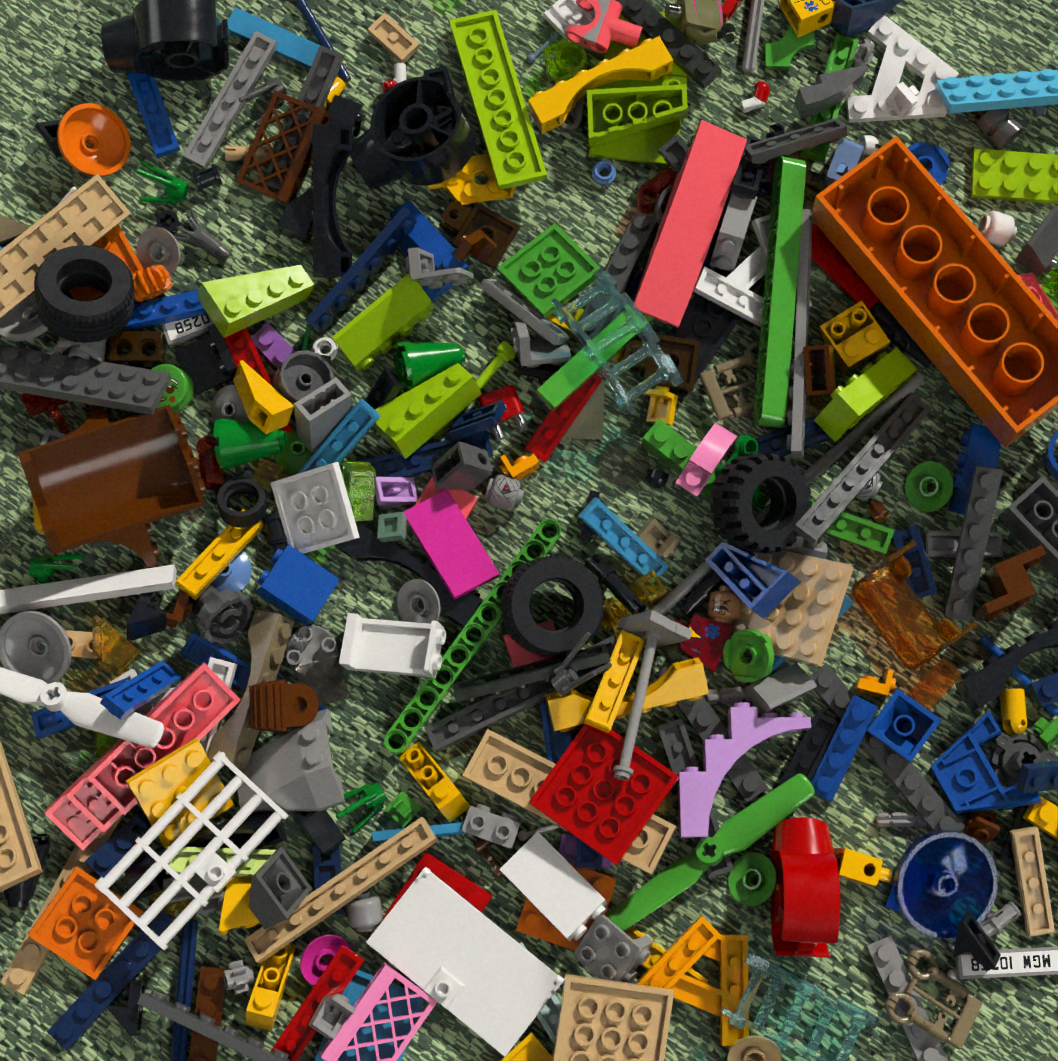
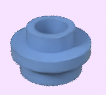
[591,160,616,185]

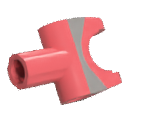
[564,0,643,53]

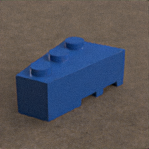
[948,423,1001,515]
[705,542,801,619]

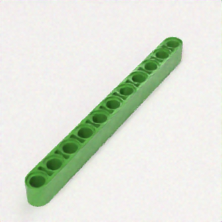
[754,156,806,428]
[384,519,561,755]

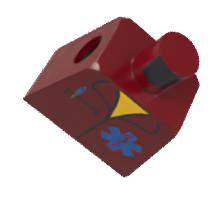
[674,615,734,674]

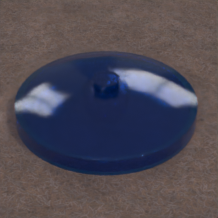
[893,830,998,938]

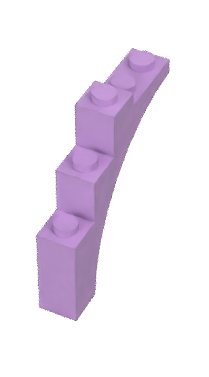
[677,702,811,838]

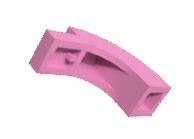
[675,423,738,497]

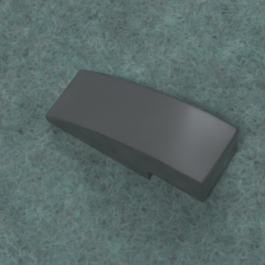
[794,65,867,119]

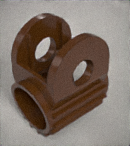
[249,679,319,732]

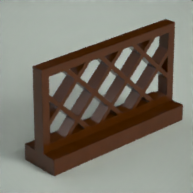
[236,90,332,205]

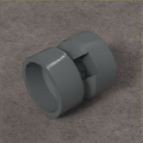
[976,109,1024,150]

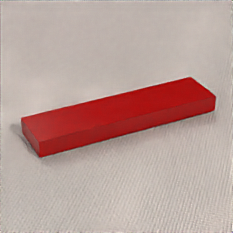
[524,373,603,462]

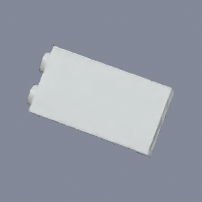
[339,613,446,678]
[499,831,607,942]

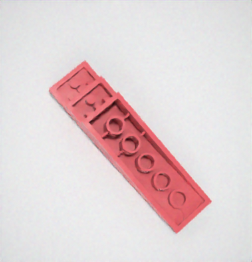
[631,120,747,328]
[44,662,241,850]

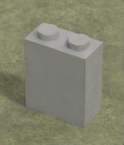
[709,193,757,272]
[294,377,352,453]

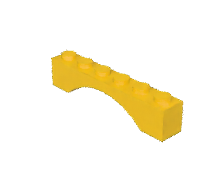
[528,36,673,134]
[545,657,709,732]

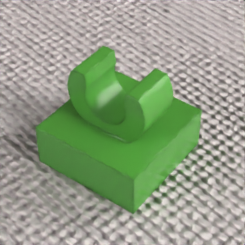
[1034,717,1058,750]
[384,790,422,828]

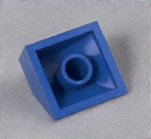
[867,689,942,763]

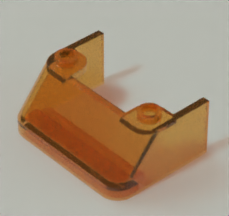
[852,540,978,670]

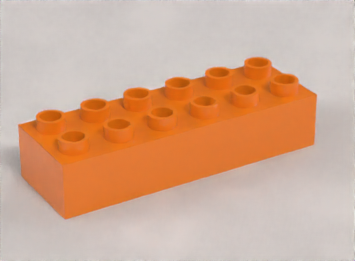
[811,136,1058,448]

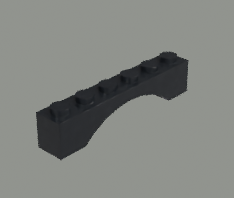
[278,95,366,244]
[311,123,352,278]
[335,519,482,628]
[955,619,1058,712]
[124,811,287,901]

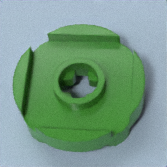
[723,629,774,682]

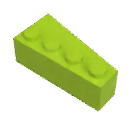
[587,84,688,147]
[197,265,314,338]
[814,347,917,442]
[373,363,482,459]

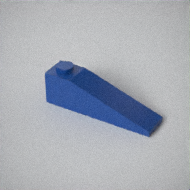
[389,200,468,302]

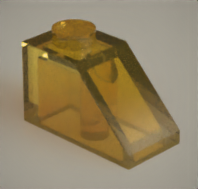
[92,614,141,676]

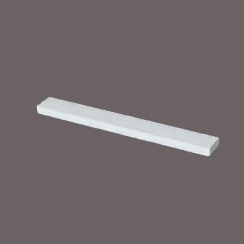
[0,565,177,614]

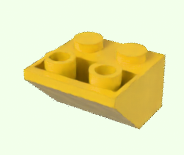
[819,301,890,376]

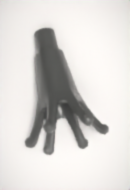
[174,210,231,261]

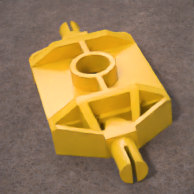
[428,154,516,205]

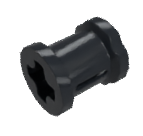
[192,163,223,192]

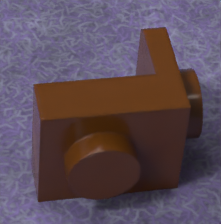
[453,229,497,263]
[165,590,196,628]
[964,811,1000,844]

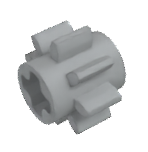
[223,960,254,995]

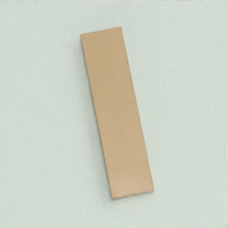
[1010,826,1055,937]

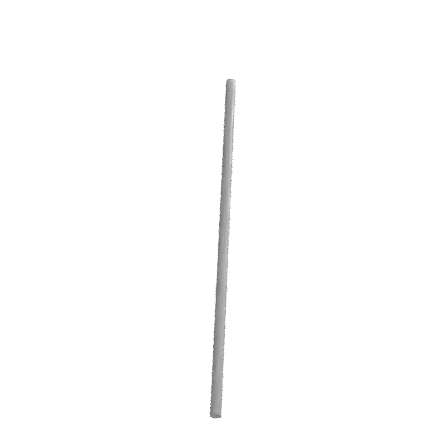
[574,373,924,692]

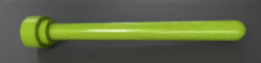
[432,341,518,440]

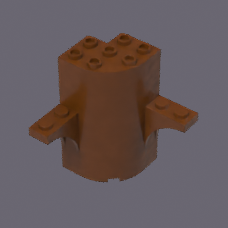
[18,405,207,568]

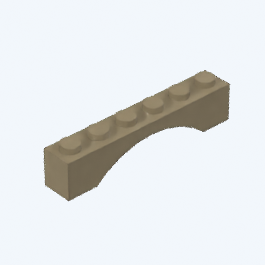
[207,609,295,772]

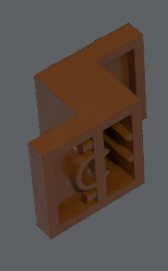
[973,545,1046,623]

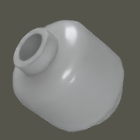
[346,890,383,932]

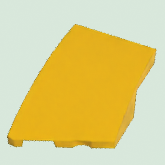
[219,877,260,935]

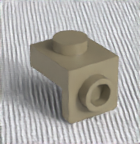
[636,517,681,559]

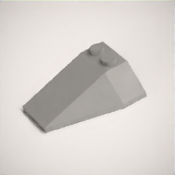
[235,709,345,812]

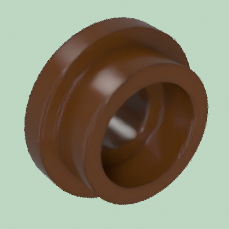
[866,500,889,524]

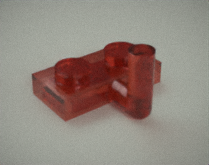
[22,393,70,434]

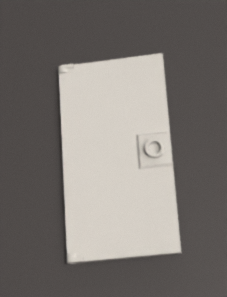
[366,867,564,1057]

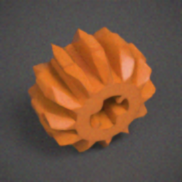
[133,265,172,302]

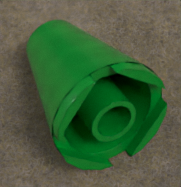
[393,342,465,392]
[214,418,287,469]

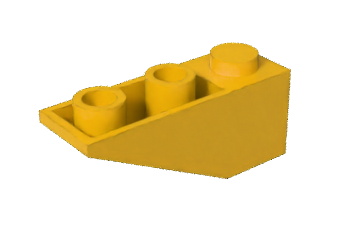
[233,360,294,434]
[398,741,470,823]
[246,943,296,1031]

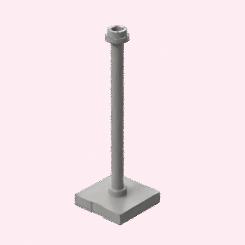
[613,610,692,781]

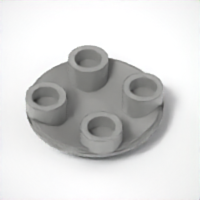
[286,626,338,678]

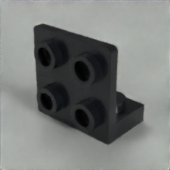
[175,324,237,395]

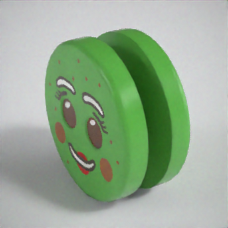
[151,364,194,413]

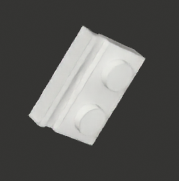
[543,0,593,50]

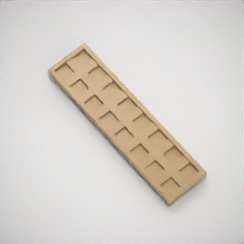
[0,174,131,319]

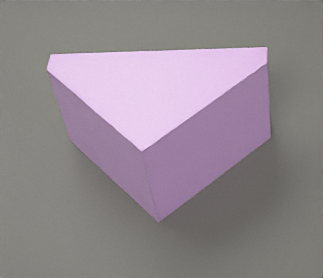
[372,477,418,511]

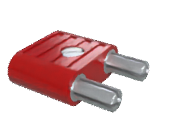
[476,385,528,441]

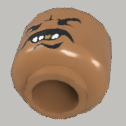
[707,586,742,625]

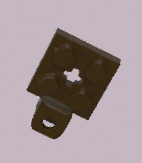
[441,202,520,270]
[621,333,700,392]

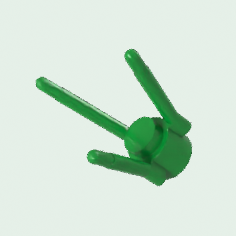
[135,160,189,205]
[29,554,83,584]
[336,782,387,834]

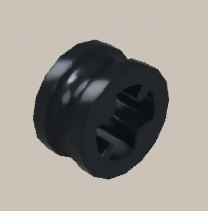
[156,210,181,235]

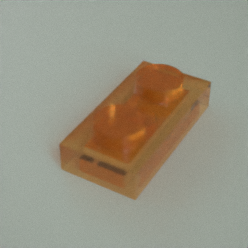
[906,657,961,710]

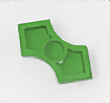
[765,23,814,70]

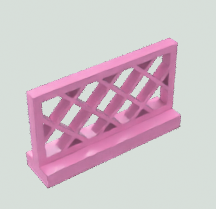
[320,962,437,1061]

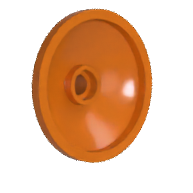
[57,103,131,177]

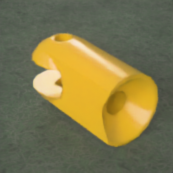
[999,689,1027,735]

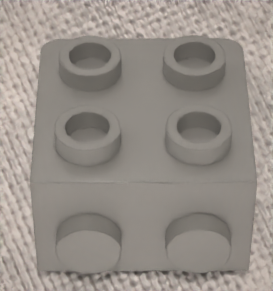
[406,247,474,289]
[510,318,571,368]
[574,915,654,983]

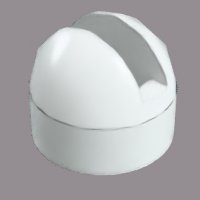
[859,135,879,155]

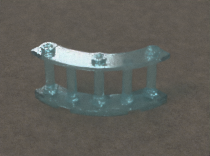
[551,268,684,415]
[721,952,879,1061]

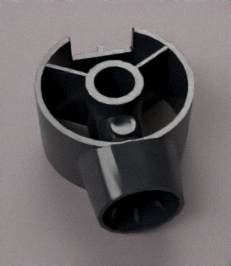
[101,0,229,82]
[350,76,476,191]

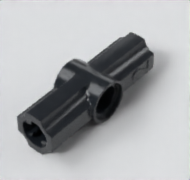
[872,304,932,368]

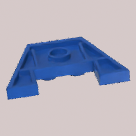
[931,711,1042,814]

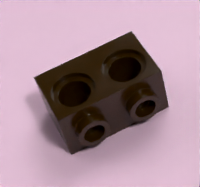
[109,331,166,370]

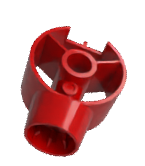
[771,817,840,958]

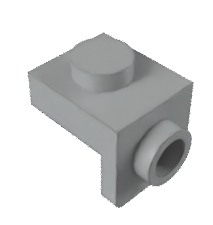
[308,994,356,1040]

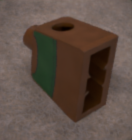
[803,345,838,396]

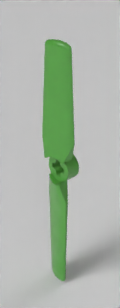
[607,773,815,931]

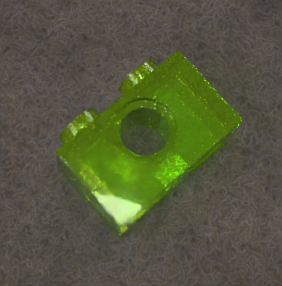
[342,462,376,521]

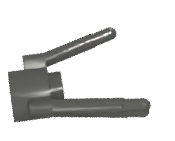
[239,77,287,126]
[551,632,612,696]

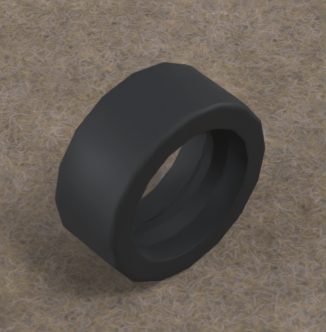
[216,477,267,528]

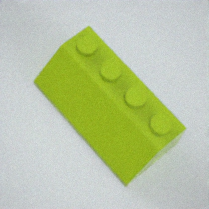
[332,272,434,372]

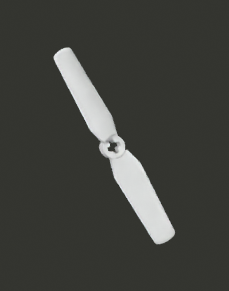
[0,667,164,748]

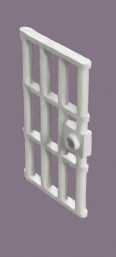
[94,751,289,951]

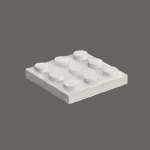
[271,462,360,554]

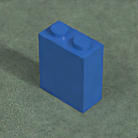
[255,544,340,626]

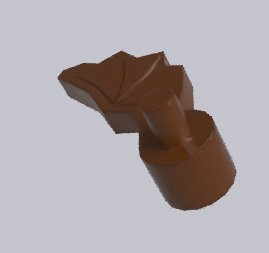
[473,839,504,879]

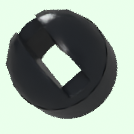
[647,469,669,489]

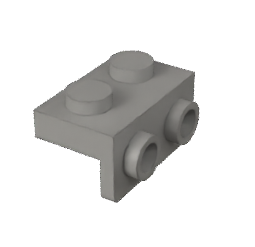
[462,803,521,848]

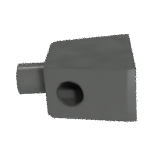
[431,441,496,490]

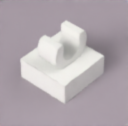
[885,82,920,118]

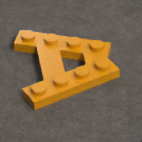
[635,915,749,1046]

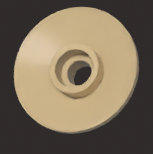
[727,1036,782,1061]

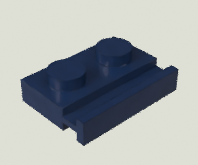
[449,400,506,442]

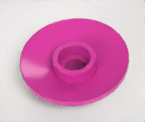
[300,935,351,986]

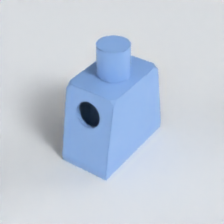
[823,138,864,187]

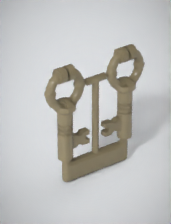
[699,342,792,420]
[884,949,982,1050]

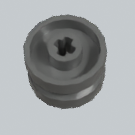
[271,350,334,414]

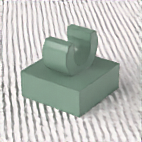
[377,512,407,542]

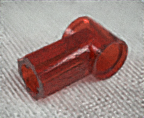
[635,166,677,214]
[196,436,225,491]

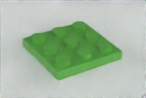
[497,223,603,319]

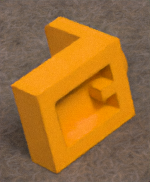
[498,454,539,480]
[853,669,896,699]

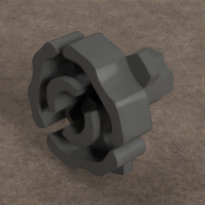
[196,585,253,644]
[989,733,1057,788]

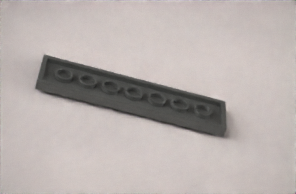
[0,344,171,415]

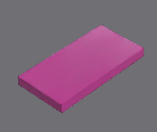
[403,489,500,600]

